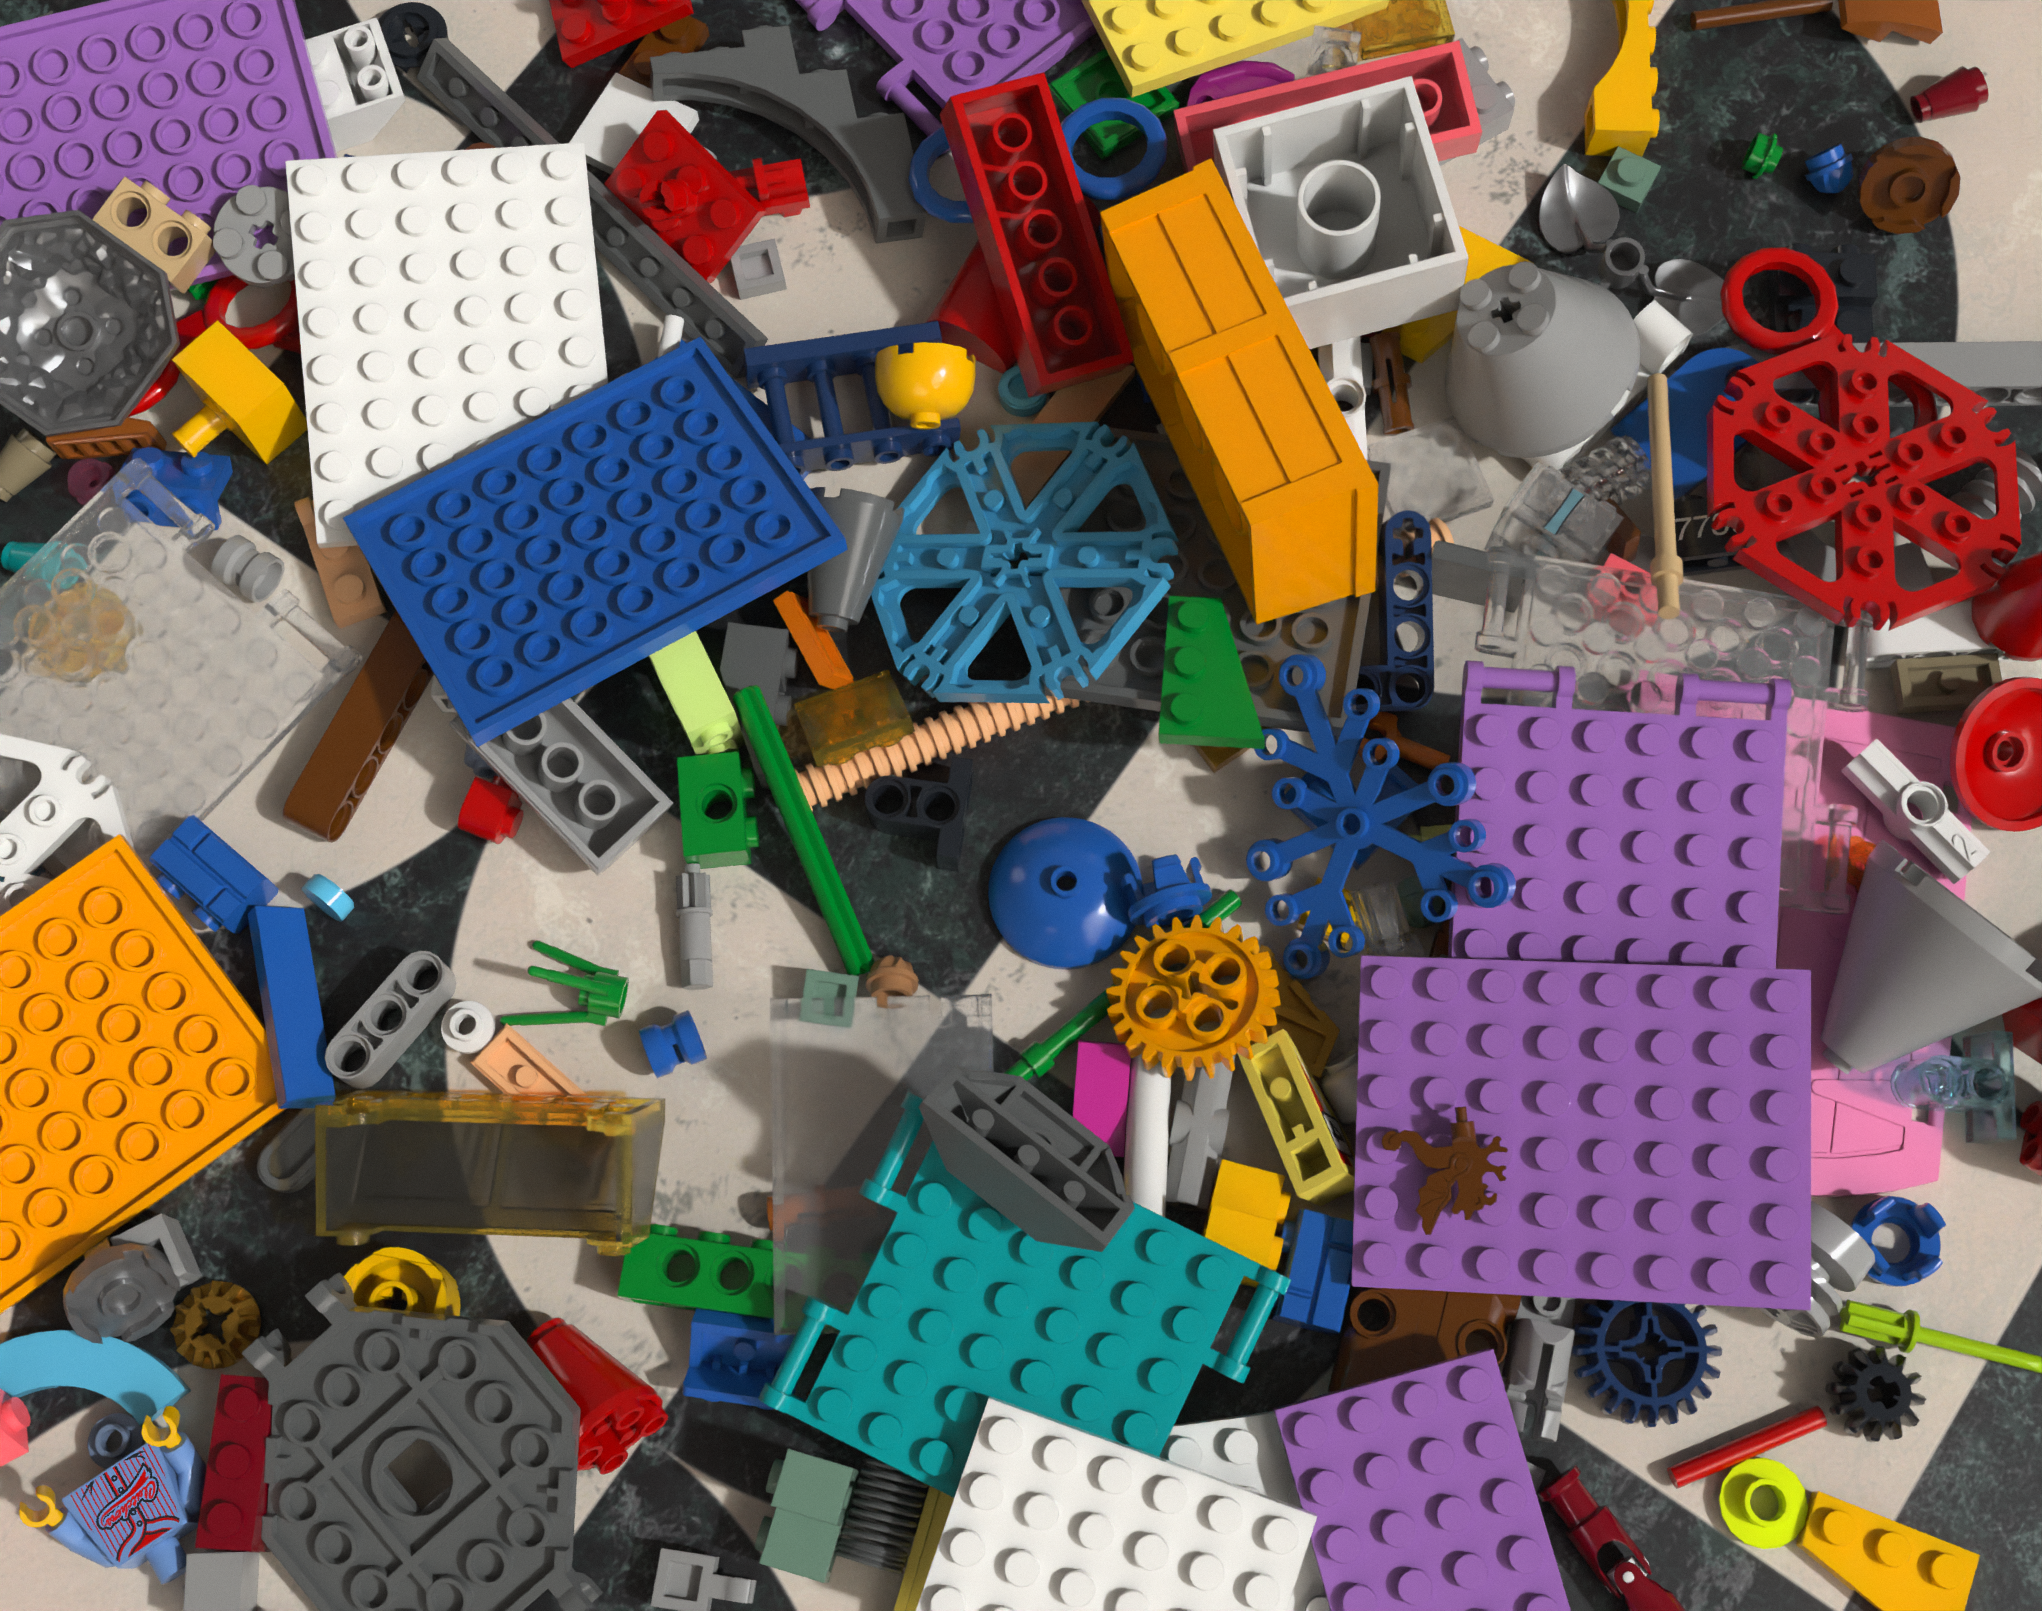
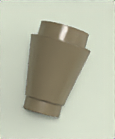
[0,427,57,502]

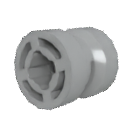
[211,535,284,603]

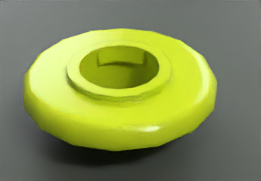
[1719,1458,1808,1549]

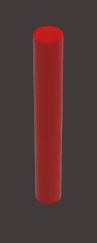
[1667,1405,1827,1489]

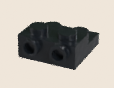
[1766,243,1878,343]

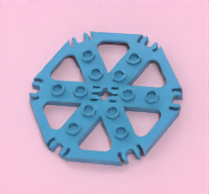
[871,422,1179,703]

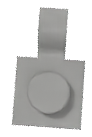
[651,1548,757,1611]

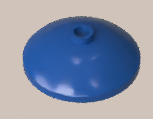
[988,817,1143,970]

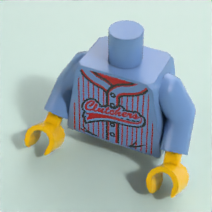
[19,1406,207,1584]

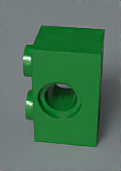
[677,751,759,869]

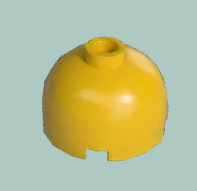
[875,342,976,430]

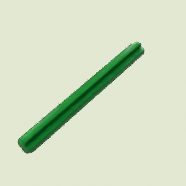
[733,685,875,976]

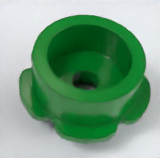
[1741,132,1783,179]

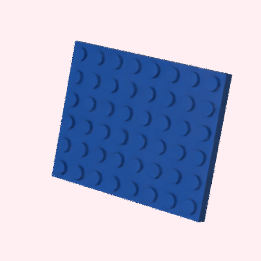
[343,336,848,747]

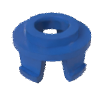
[1120,854,1212,929]
[1850,1196,1946,1287]

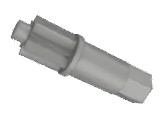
[676,863,713,990]

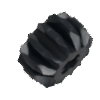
[1825,1346,1927,1442]

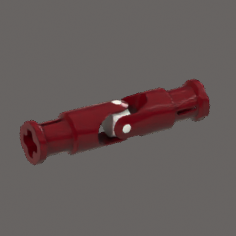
[1536,1465,1686,1611]

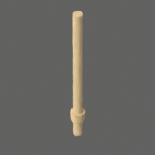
[1647,373,1683,619]

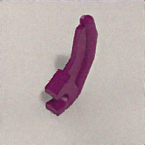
[1187,60,1295,107]

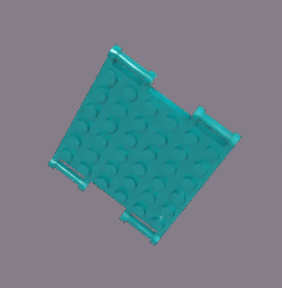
[758,1092,1292,1498]

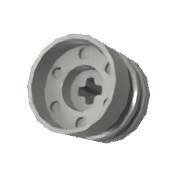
[1758,1201,1875,1338]

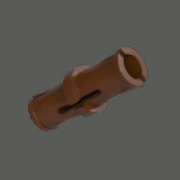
[1369,332,1415,436]

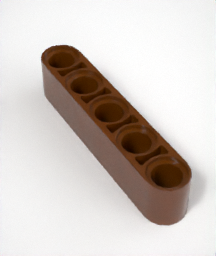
[283,611,434,843]

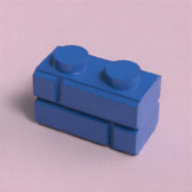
[149,814,279,935]
[1272,1209,1353,1336]

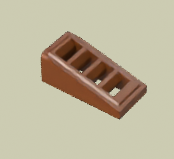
[46,417,167,459]

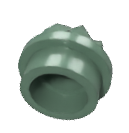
[1394,875,1446,928]

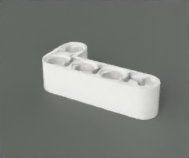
[1523,300,1693,483]

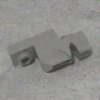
[1502,1295,1576,1443]

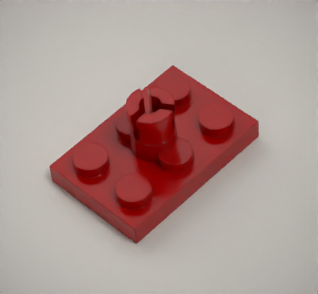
[549,0,694,68]
[604,110,767,283]

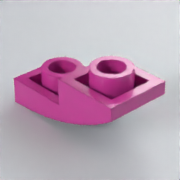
[1073,1040,1131,1157]

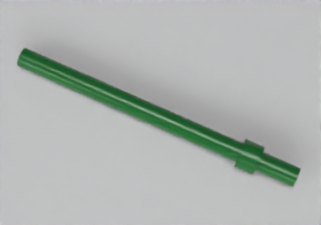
[1004,889,1242,1081]

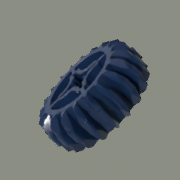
[1571,1299,1722,1428]

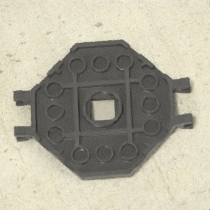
[242,1272,603,1611]

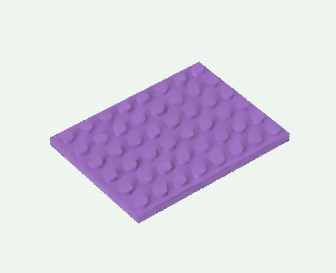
[0,0,338,291]
[1352,955,1811,1311]

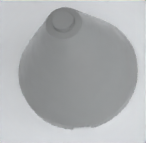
[1820,839,2042,1074]

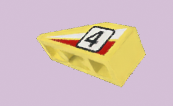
[1237,1029,1355,1207]

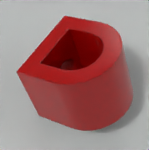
[458,776,524,844]

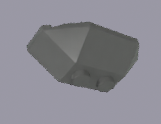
[919,1065,1135,1252]

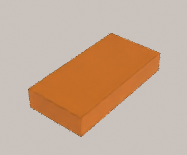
[773,591,854,691]

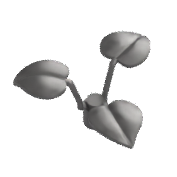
[1539,164,1725,338]

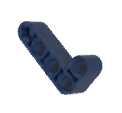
[1355,510,1435,713]

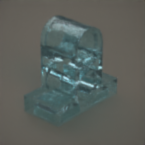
[1890,1030,2017,1144]

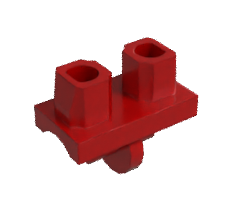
[729,158,810,217]

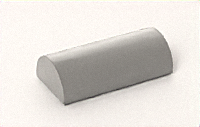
[449,698,673,876]

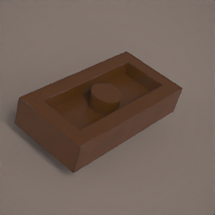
[618,16,710,89]

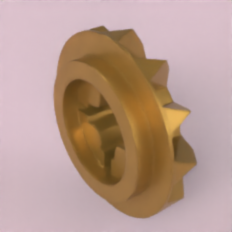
[170,1280,261,1370]

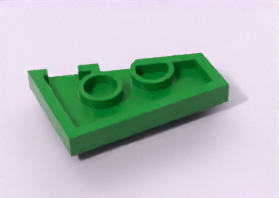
[1158,596,1265,749]

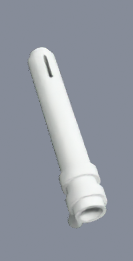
[1124,1053,1171,1217]

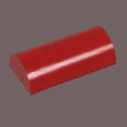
[925,195,1101,374]

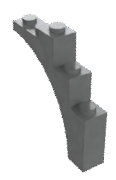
[650,25,927,244]

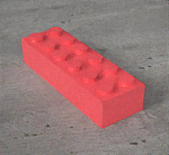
[1174,40,1482,174]

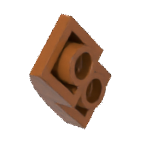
[1838,0,1943,44]

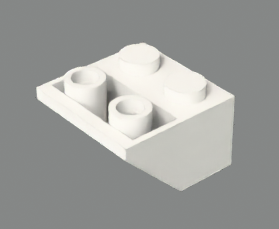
[306,17,406,152]

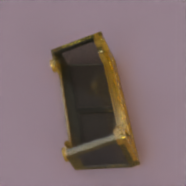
[315,1090,665,1256]

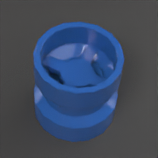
[639,1010,707,1079]

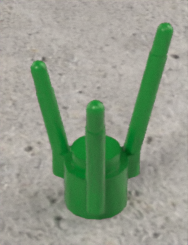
[500,940,629,1026]

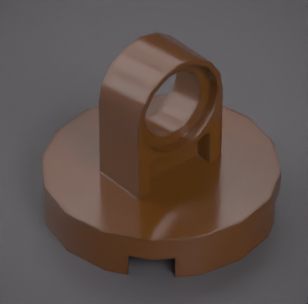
[1857,136,1961,234]

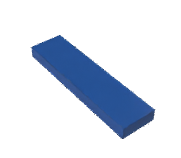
[248,906,336,1109]

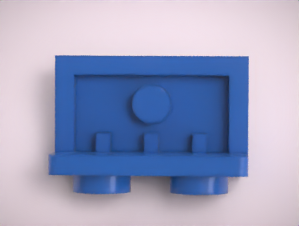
[113,447,233,530]
[682,1309,801,1410]

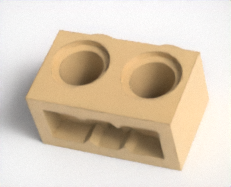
[92,177,216,294]

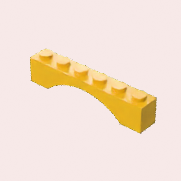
[1584,0,1660,157]

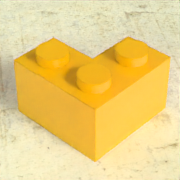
[1202,1159,1291,1288]

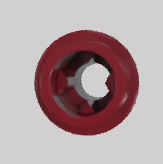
[1910,66,1989,123]

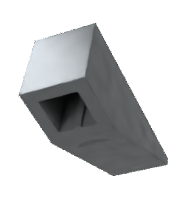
[720,622,799,789]

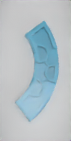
[0,1330,191,1426]

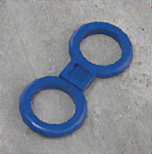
[909,98,1168,223]

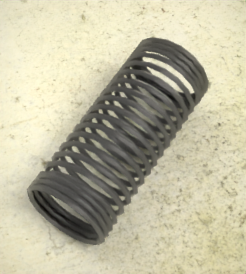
[835,1454,929,1575]

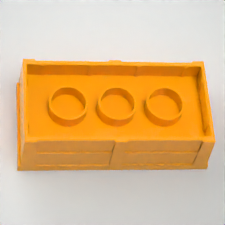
[1100,158,1378,625]

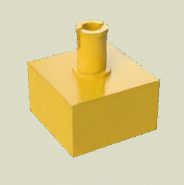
[171,320,308,465]

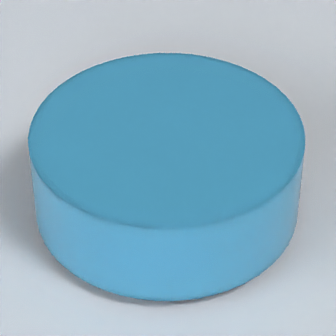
[998,365,1047,417]
[301,874,354,922]

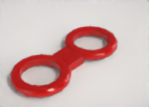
[1720,247,1938,459]
[128,275,299,417]

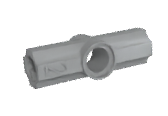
[1166,1054,1236,1213]

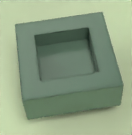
[1598,146,1661,213]
[799,969,859,1028]

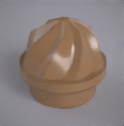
[866,955,918,1009]

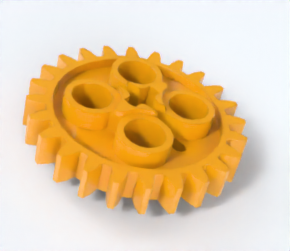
[1106,915,1281,1081]

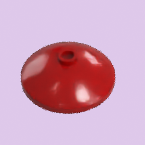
[1949,676,2042,832]

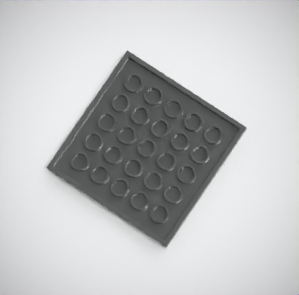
[1044,426,1392,737]

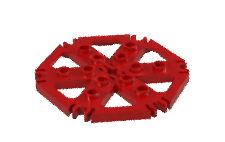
[1707,334,2021,631]

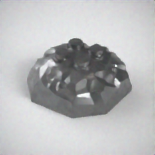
[0,210,180,436]

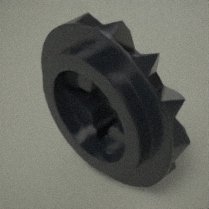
[378,2,449,74]

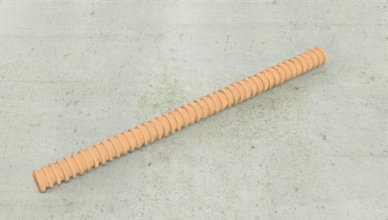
[794,517,1454,812]

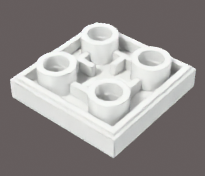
[569,73,699,174]

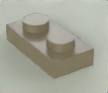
[1890,653,2002,714]

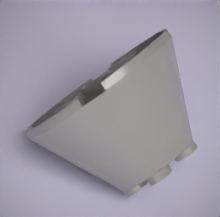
[1445,261,1641,458]

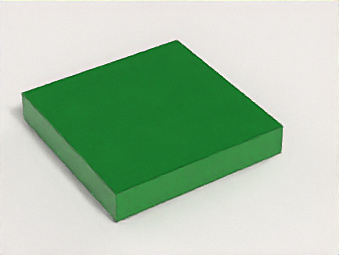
[1048,48,1179,161]

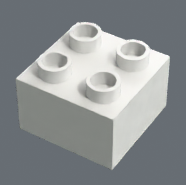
[1213,76,1469,349]

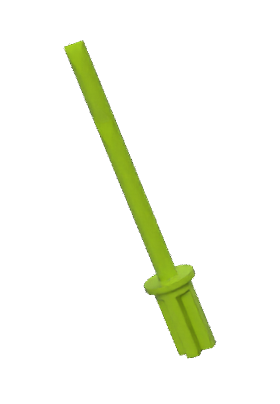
[1839,1299,2042,1374]

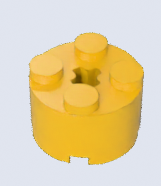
[344,1247,461,1316]

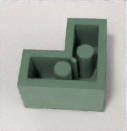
[755,1449,860,1583]

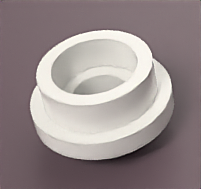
[441,1001,495,1054]

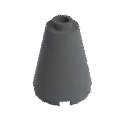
[807,487,905,633]

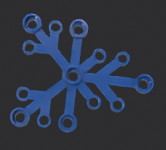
[1246,654,1516,979]

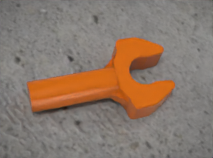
[1358,712,1451,770]

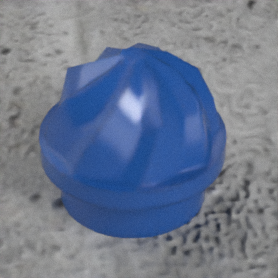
[1804,143,1853,193]

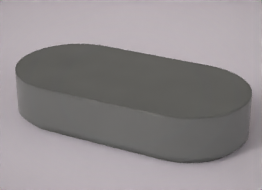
[257,1100,354,1193]

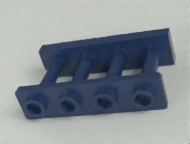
[744,321,961,475]

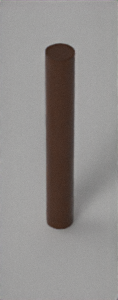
[1690,0,1833,31]

